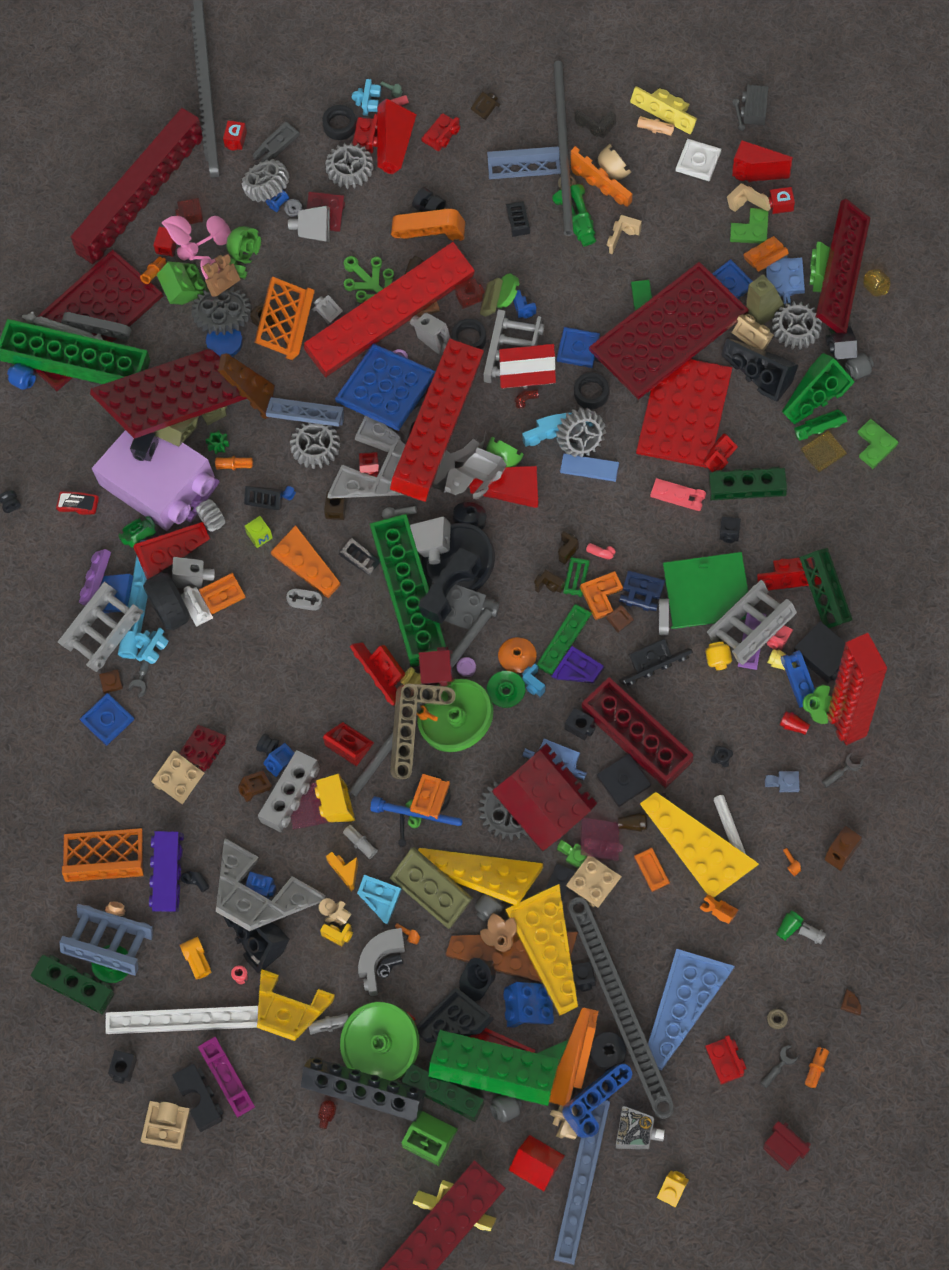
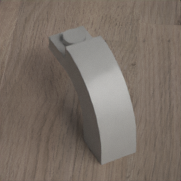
[358,928,405,996]

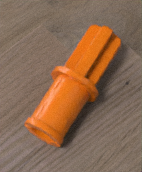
[140,257,166,284]
[215,456,253,471]
[805,1047,829,1088]

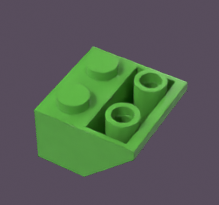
[809,242,830,292]
[157,261,209,305]
[401,1111,458,1166]

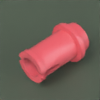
[231,965,248,984]

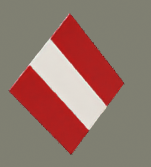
[499,344,556,388]

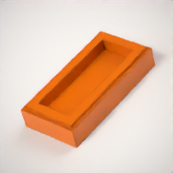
[634,848,670,892]

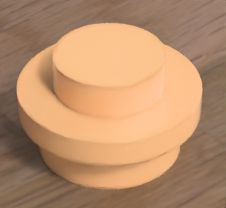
[105,901,125,916]

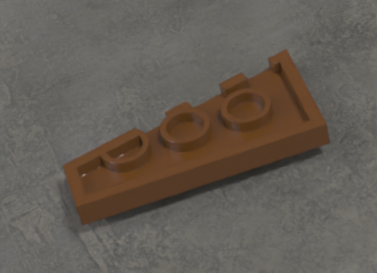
[218,353,275,419]

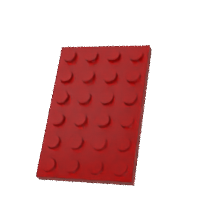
[636,359,732,468]

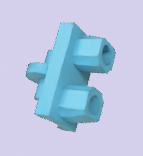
[351,79,381,116]
[135,628,169,664]

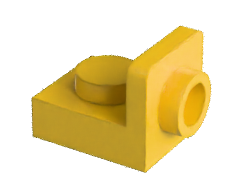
[320,923,353,946]

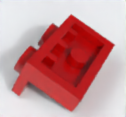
[422,113,460,152]
[353,114,377,153]
[705,1035,746,1085]

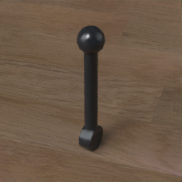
[398,814,406,847]

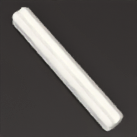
[714,795,746,854]

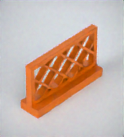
[254,277,315,360]
[62,828,144,882]

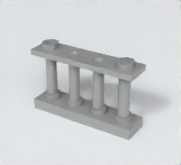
[483,310,544,389]
[707,580,797,665]
[58,582,144,672]

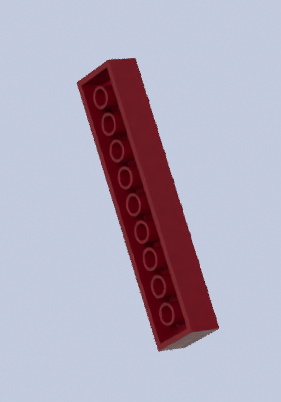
[70,108,203,264]

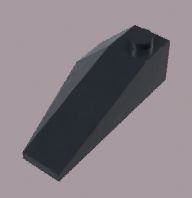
[721,338,798,402]
[223,916,290,973]

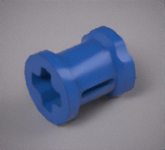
[266,190,290,212]

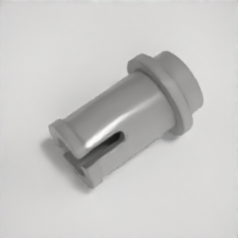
[799,922,826,944]

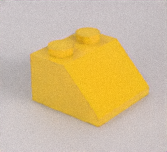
[315,774,355,822]

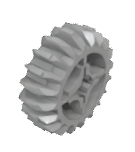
[325,142,374,189]
[242,159,289,202]
[772,301,822,350]
[556,407,606,457]
[290,422,340,469]

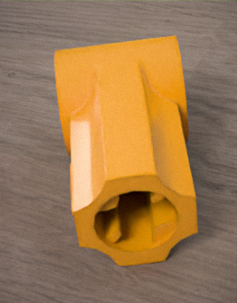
[180,936,212,979]

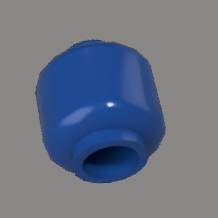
[7,363,36,390]

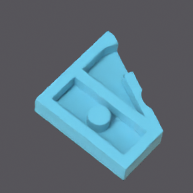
[357,875,402,925]

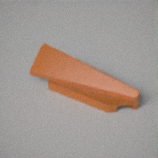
[549,1008,599,1106]

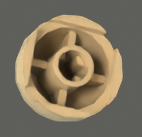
[598,144,631,180]

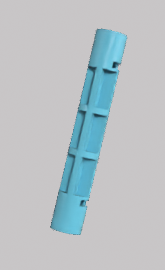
[118,540,148,659]

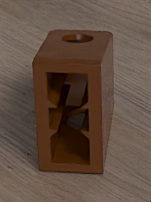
[824,826,862,871]

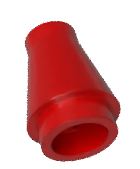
[779,711,810,735]

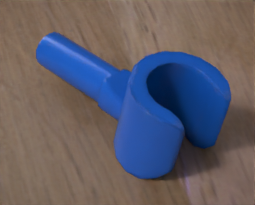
[282,486,296,500]

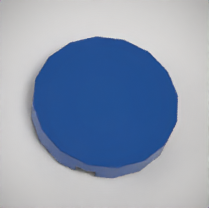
[206,329,243,357]

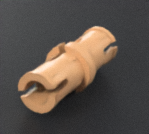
[637,116,675,136]

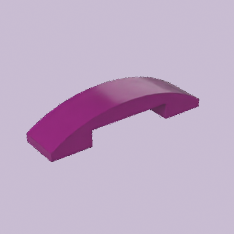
[198,1037,255,1118]

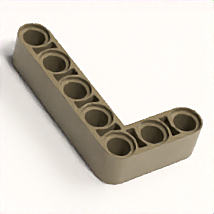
[390,684,456,779]

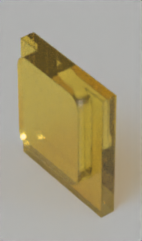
[801,431,846,472]

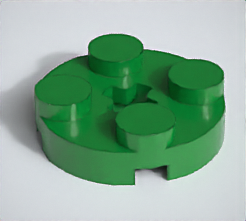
[118,517,156,548]

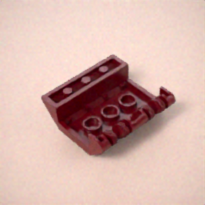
[491,743,597,851]

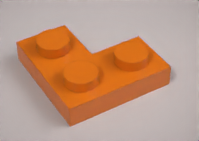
[580,571,623,620]

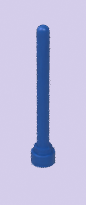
[370,796,463,826]

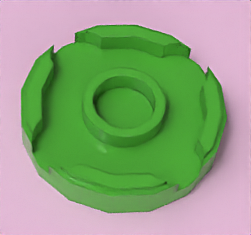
[497,273,519,309]

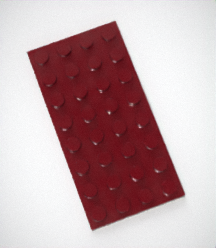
[32,250,163,392]
[589,262,749,400]
[90,349,247,439]

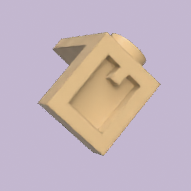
[727,183,771,212]
[607,215,642,254]

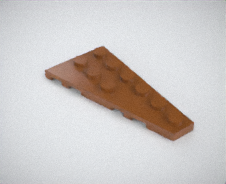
[446,932,578,984]

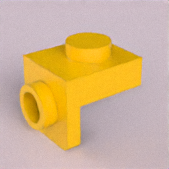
[657,1171,689,1207]

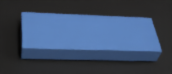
[560,454,619,482]

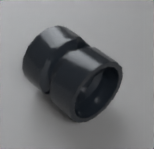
[412,187,446,212]

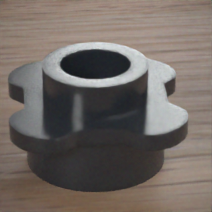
[711,746,733,767]

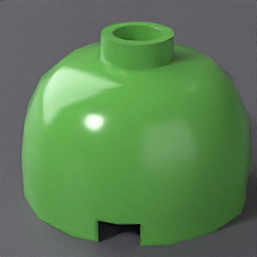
[226,226,261,264]
[486,437,524,467]

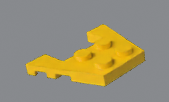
[257,969,335,1041]

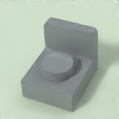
[312,295,343,324]

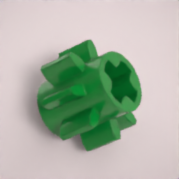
[206,430,229,455]

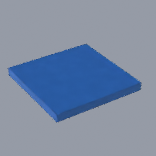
[335,343,436,431]

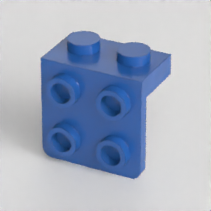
[503,982,554,1028]

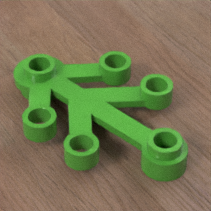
[344,256,394,303]

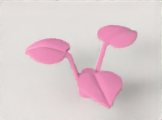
[162,216,231,279]

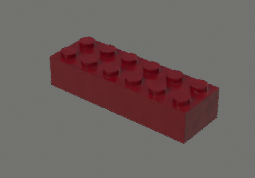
[582,677,694,789]

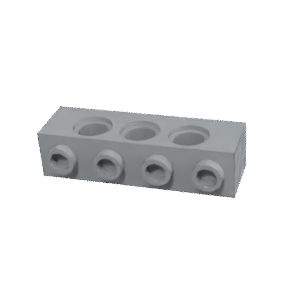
[258,750,320,832]

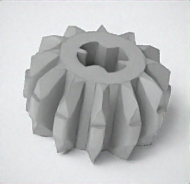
[196,499,225,532]

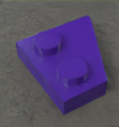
[551,646,604,683]

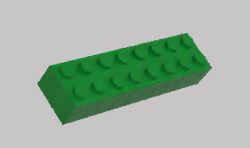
[0,319,151,384]
[370,514,446,667]

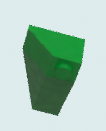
[782,353,855,424]

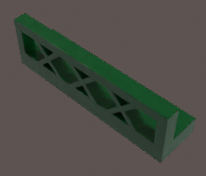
[799,548,853,628]

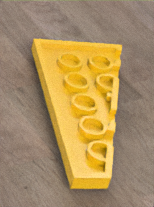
[640,792,759,898]
[418,848,543,906]
[506,884,578,1016]

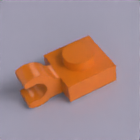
[700,895,738,924]

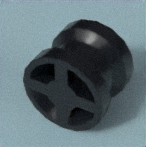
[0,490,21,513]
[256,733,279,756]

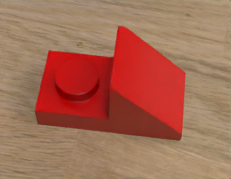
[359,452,379,478]

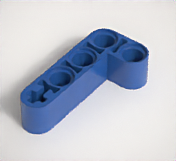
[562,1064,632,1138]

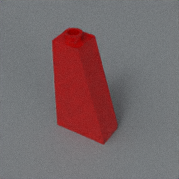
[377,98,417,174]
[468,466,538,508]

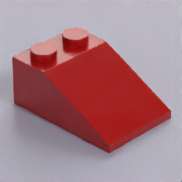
[732,140,793,182]

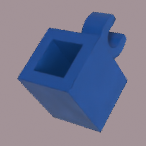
[245,872,276,899]

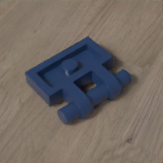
[619,571,665,611]

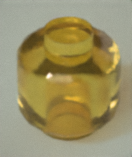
[863,269,891,296]

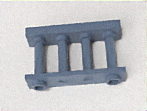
[59,904,153,976]

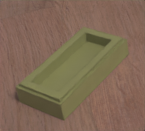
[480,278,503,317]

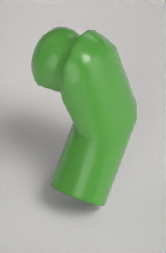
[405,799,422,828]

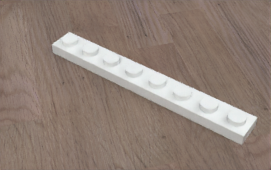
[106,1006,258,1034]

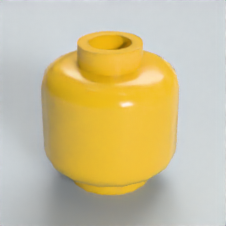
[705,641,732,671]

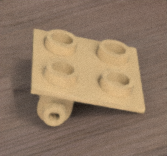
[151,750,204,804]
[566,855,622,908]

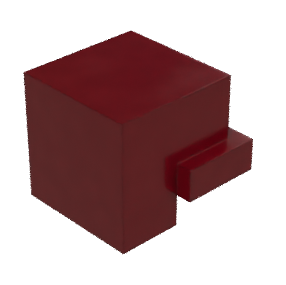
[419,647,455,686]
[763,1121,811,1171]

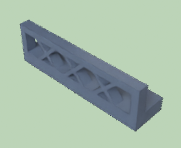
[487,147,561,179]
[266,397,344,427]

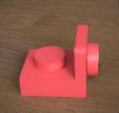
[766,625,793,651]

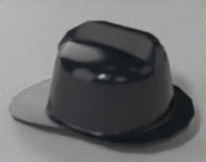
[459,958,496,1002]

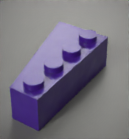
[149,831,184,912]

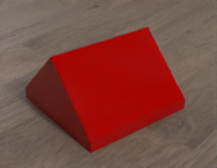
[323,722,374,767]
[509,1135,565,1192]

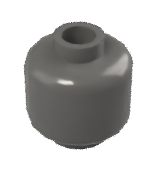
[845,352,874,380]
[475,893,504,922]
[490,1095,522,1123]

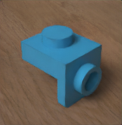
[522,664,545,697]

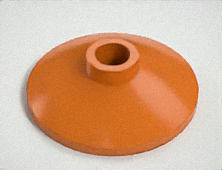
[498,637,537,674]

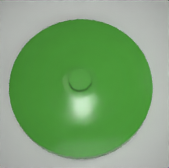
[418,679,493,752]
[340,1002,419,1081]

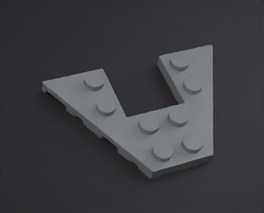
[328,416,405,498]
[215,838,326,931]

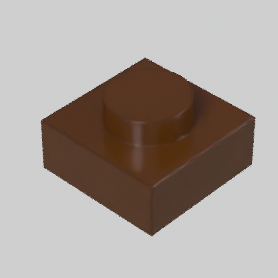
[606,605,634,633]
[99,669,123,694]

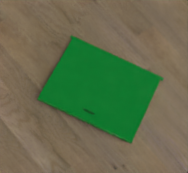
[663,552,748,629]

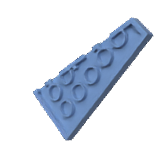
[648,949,735,1070]

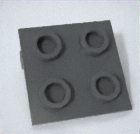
[444,584,486,629]

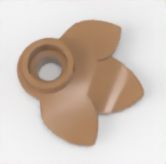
[480,913,517,952]

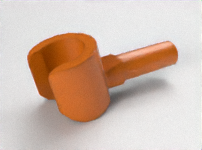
[416,705,438,721]
[783,848,801,876]
[395,923,420,945]

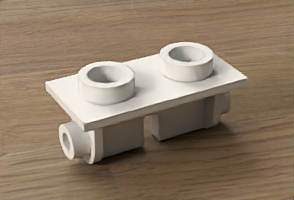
[181,586,213,627]

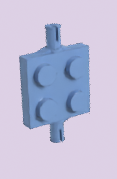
[766,255,805,306]
[522,739,587,780]

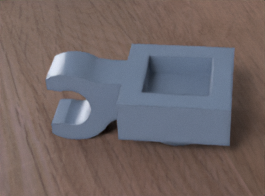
[765,771,800,792]

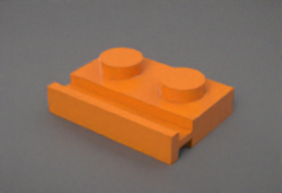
[743,236,789,272]
[199,573,245,615]
[410,774,450,819]

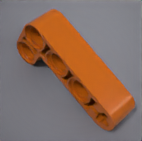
[391,209,465,241]

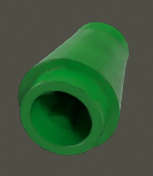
[776,910,804,941]

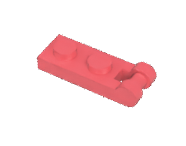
[650,478,706,511]

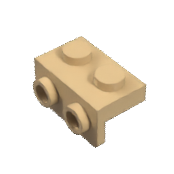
[731,314,774,350]

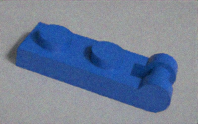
[780,650,815,708]

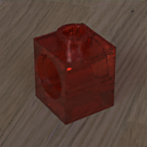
[175,198,203,224]
[455,278,484,309]

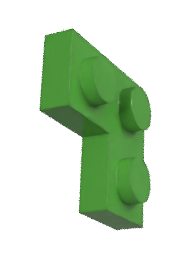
[730,208,768,244]
[858,419,899,469]

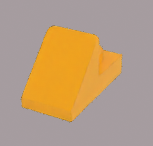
[326,852,358,891]

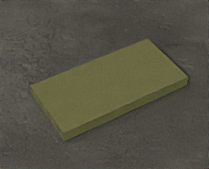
[390,847,473,929]

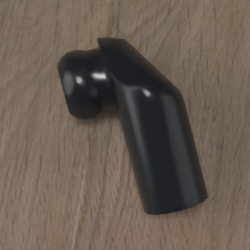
[181,871,210,892]
[377,954,403,978]

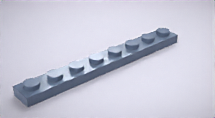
[554,1097,610,1265]

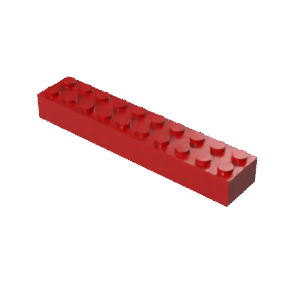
[304,242,475,378]
[390,338,484,502]
[827,633,887,745]

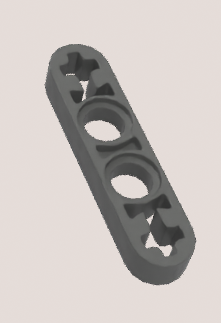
[61,312,132,340]

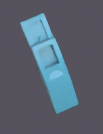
[522,413,593,447]

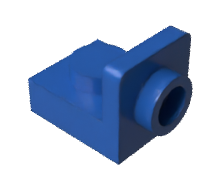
[513,290,536,318]
[263,743,294,777]

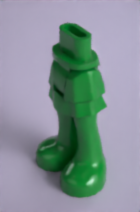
[552,184,596,247]

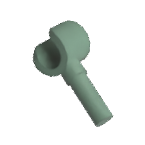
[380,81,403,98]

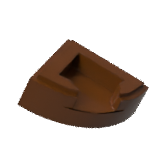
[841,989,861,1016]

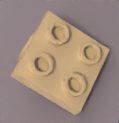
[141,1101,190,1150]

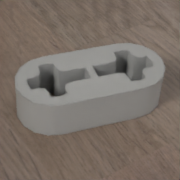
[286,589,323,611]
[659,599,669,635]

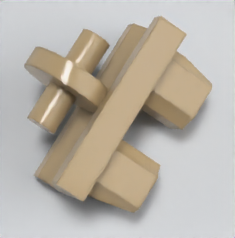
[318,898,351,926]
[550,1105,577,1140]

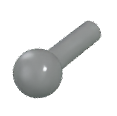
[382,506,417,520]

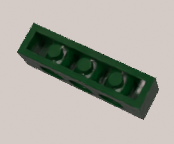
[709,467,787,501]
[30,954,114,1015]
[401,1064,484,1122]

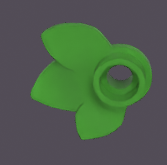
[802,685,832,724]

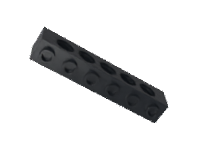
[301,1057,426,1122]

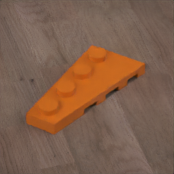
[571,146,632,207]
[271,525,340,598]

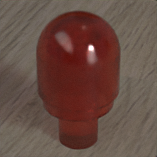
[318,1100,336,1129]

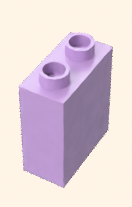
[92,430,215,531]

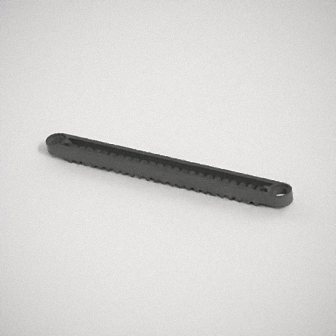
[191,0,220,178]
[568,897,674,1119]

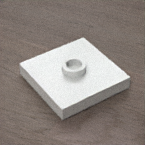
[676,139,721,181]

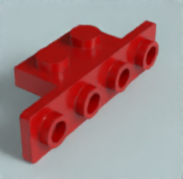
[757,558,822,590]
[350,643,406,705]

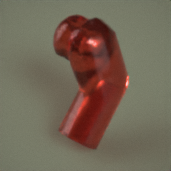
[514,389,539,408]

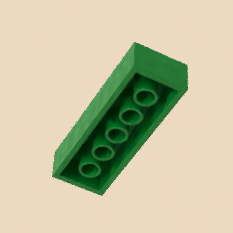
[428,1030,559,1106]

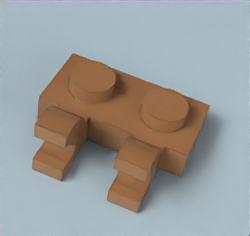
[202,254,240,297]

